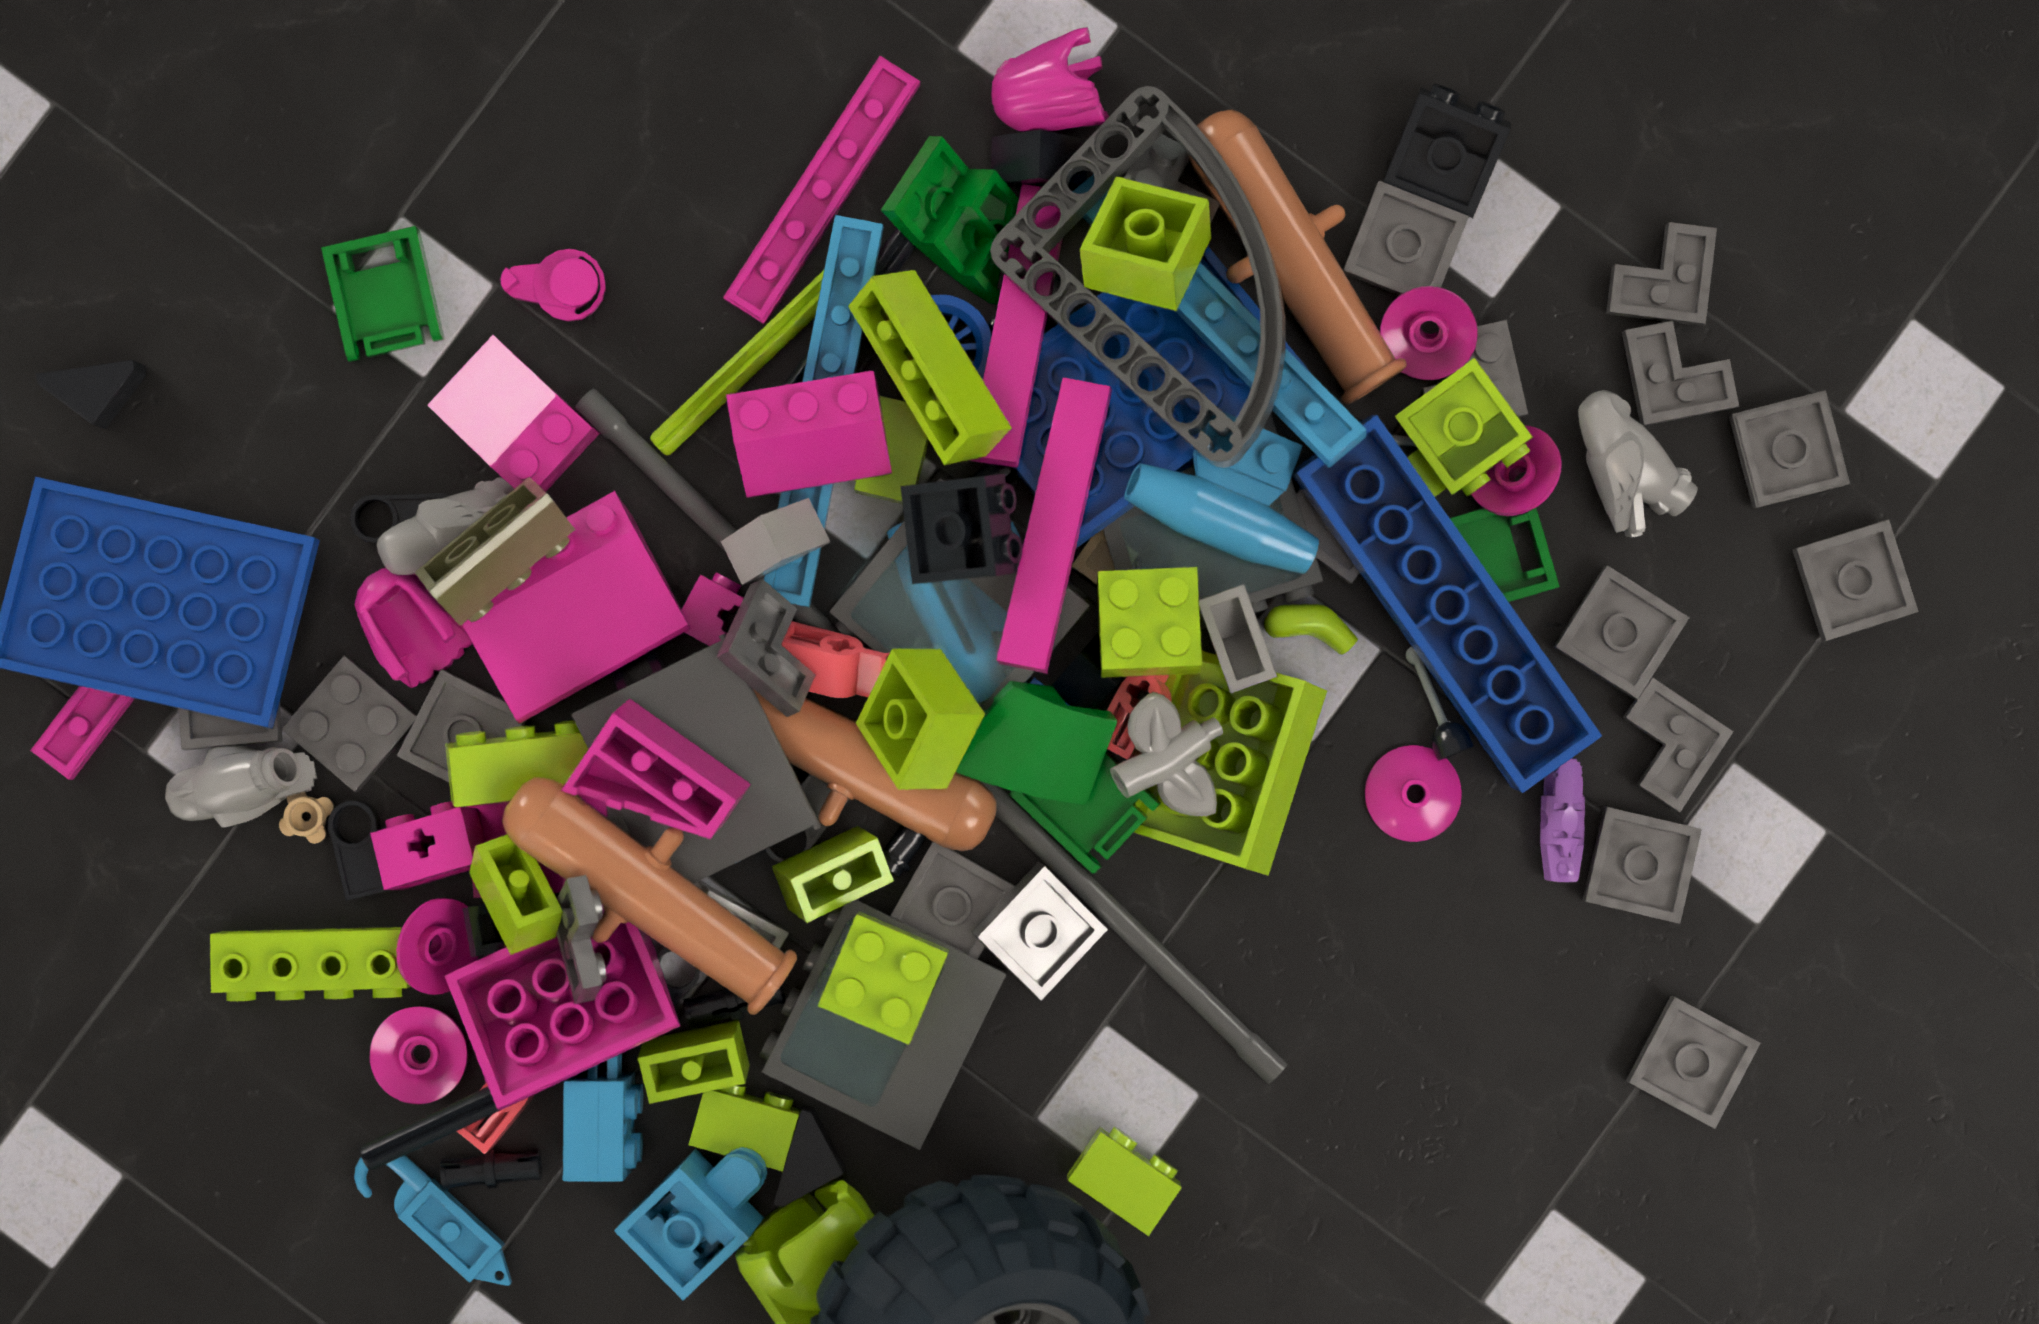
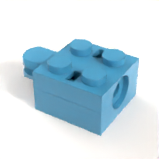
[563,1053,643,1182]
[614,1147,767,1301]

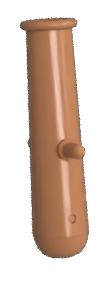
[1188,109,1407,405]
[753,689,997,851]
[502,777,797,1015]

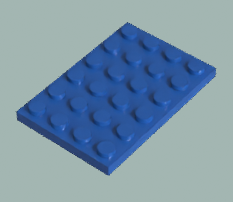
[982,246,1311,548]
[0,477,320,729]

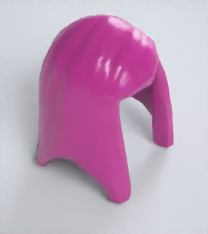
[991,27,1109,132]
[355,568,473,689]

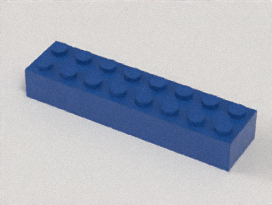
[1292,415,1602,793]

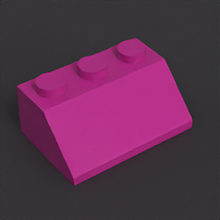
[726,371,892,498]

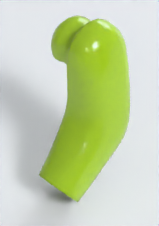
[1264,604,1358,655]

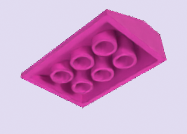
[462,491,691,724]
[445,904,680,1110]

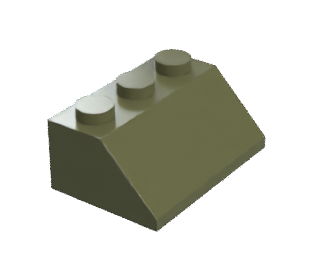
[415,477,576,626]

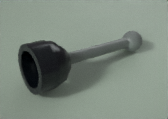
[1406,646,1474,761]

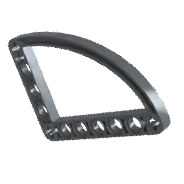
[990,86,1286,468]

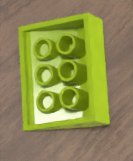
[1134,650,1327,876]

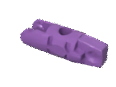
[1540,758,1585,882]

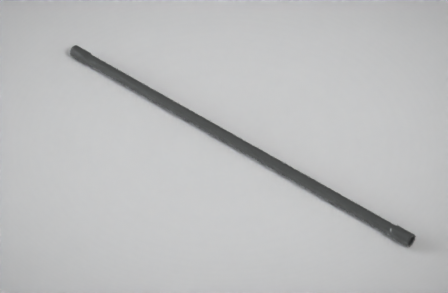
[575,388,1288,1084]

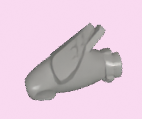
[1578,390,1698,538]
[377,477,514,575]
[165,745,317,827]

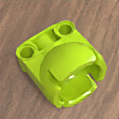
[735,1180,874,1324]

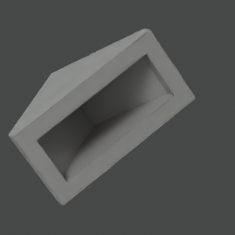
[721,498,831,586]
[1199,584,1277,693]

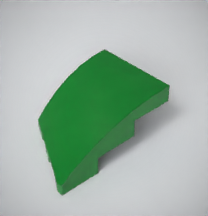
[881,136,1019,304]
[956,681,1118,806]

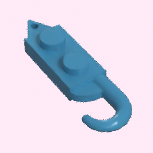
[354,1155,512,1286]

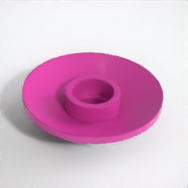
[1380,286,1478,380]
[1472,425,1562,516]
[1365,745,1462,842]
[396,898,479,995]
[370,1006,468,1104]

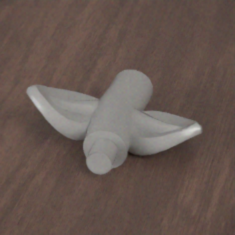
[1110,692,1223,816]

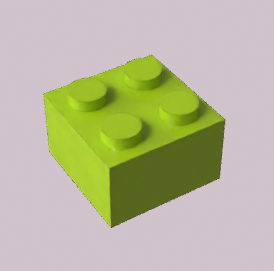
[1080,176,1211,311]
[1097,567,1202,678]
[856,649,985,790]
[818,911,949,1045]

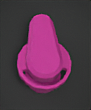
[501,249,606,322]

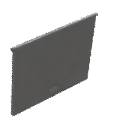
[571,633,821,883]

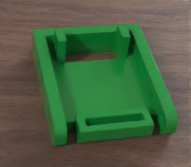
[321,226,444,362]
[1450,508,1560,602]
[1009,751,1161,874]

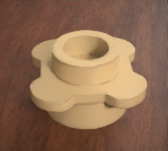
[279,792,334,844]

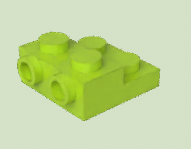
[1395,358,1533,497]

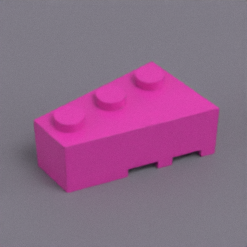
[561,698,751,839]

